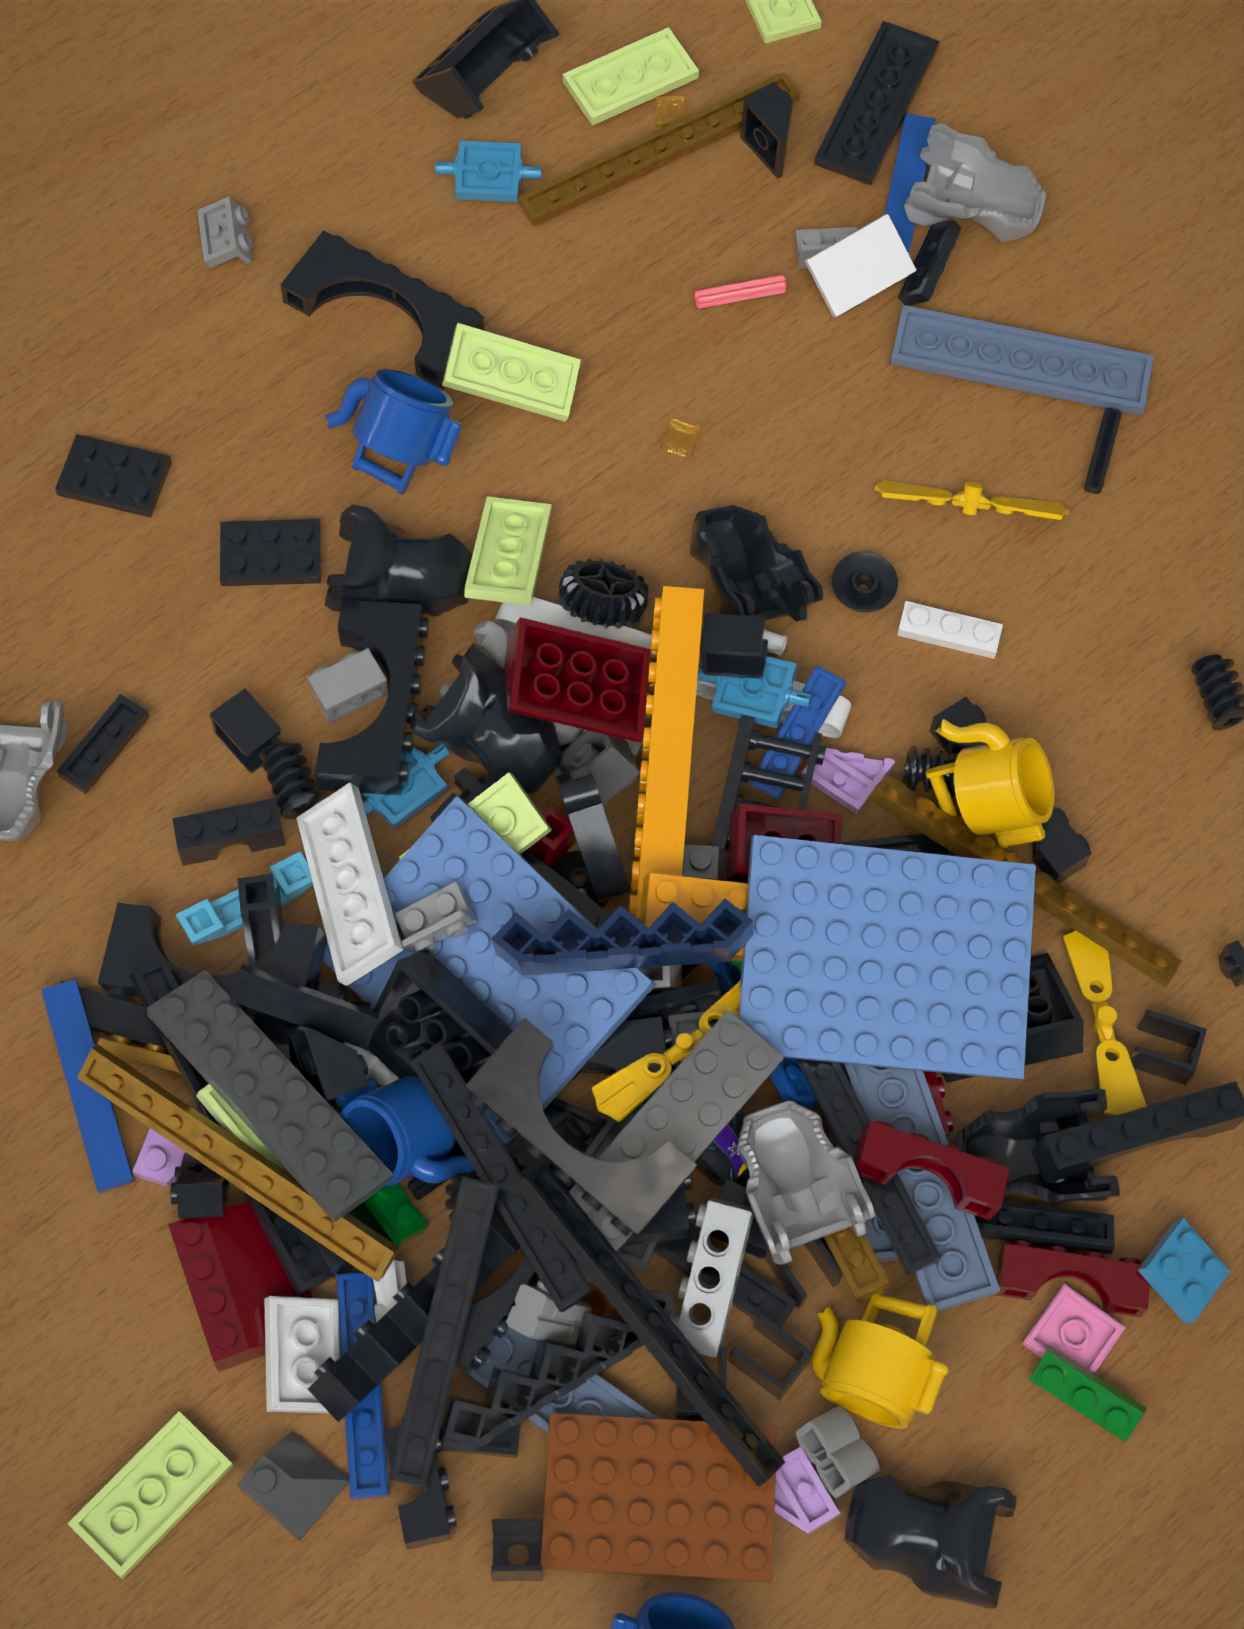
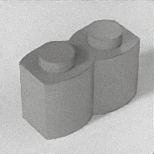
[796,1405,880,1498]

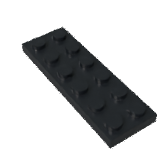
[814,21,939,185]

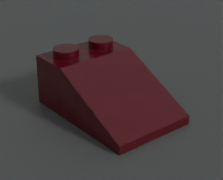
[727,804,842,883]

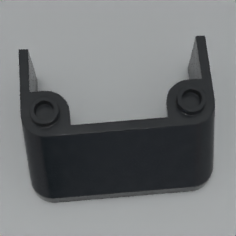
[412,0,559,119]

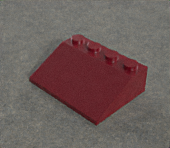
[504,617,651,743]
[168,1202,313,1372]

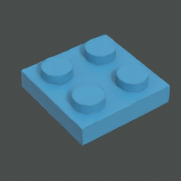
[1138,1218,1230,1324]

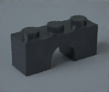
[172,798,286,866]
[384,1426,457,1550]

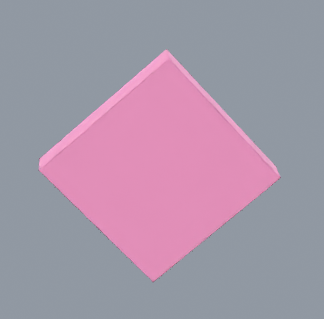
[1022,1283,1126,1374]

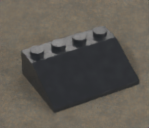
[368,949,513,1083]
[942,953,1084,1083]

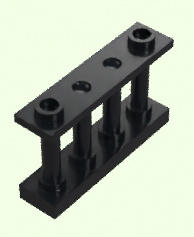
[711,716,827,849]

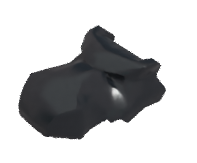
[325,504,472,617]
[690,505,823,622]
[410,642,563,794]
[956,1089,1120,1203]
[844,1474,1017,1609]

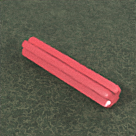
[694,274,787,309]

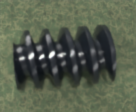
[1190,654,1244,730]
[259,743,321,819]
[902,745,957,797]

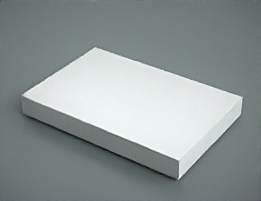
[804,214,917,317]
[265,1296,340,1413]

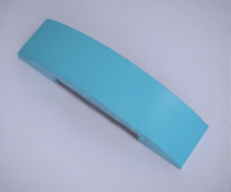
[176,851,313,945]

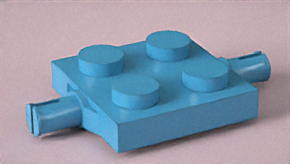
[435,140,541,202]
[697,656,812,728]
[362,743,450,830]

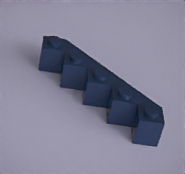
[492,898,753,976]

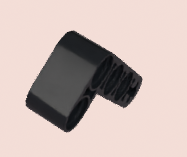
[555,765,631,902]

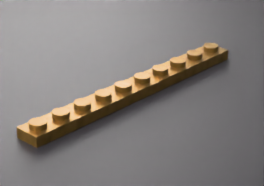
[518,72,800,226]
[868,775,1182,987]
[77,1045,400,1282]

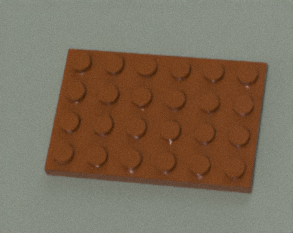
[541,1413,777,1583]

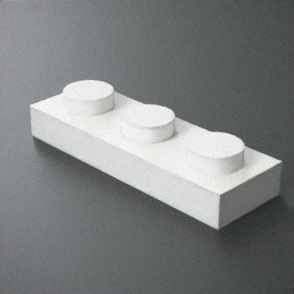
[897,601,1003,659]

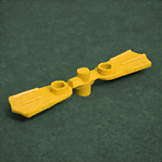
[874,480,1069,520]
[1063,930,1147,1116]
[592,980,741,1122]

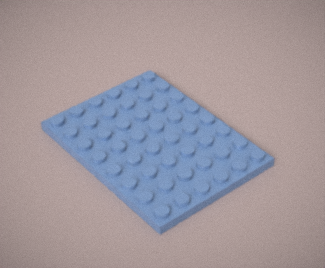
[323,796,656,1146]
[738,835,1036,1080]

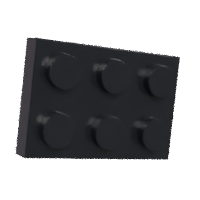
[55,434,171,518]
[220,519,321,586]

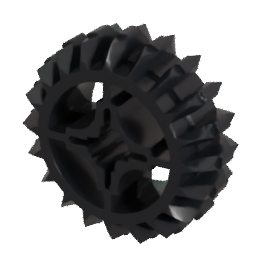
[559,559,649,629]

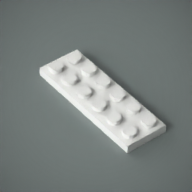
[296,782,403,986]

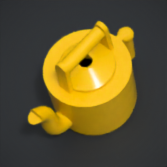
[925,719,1054,849]
[812,1291,949,1429]

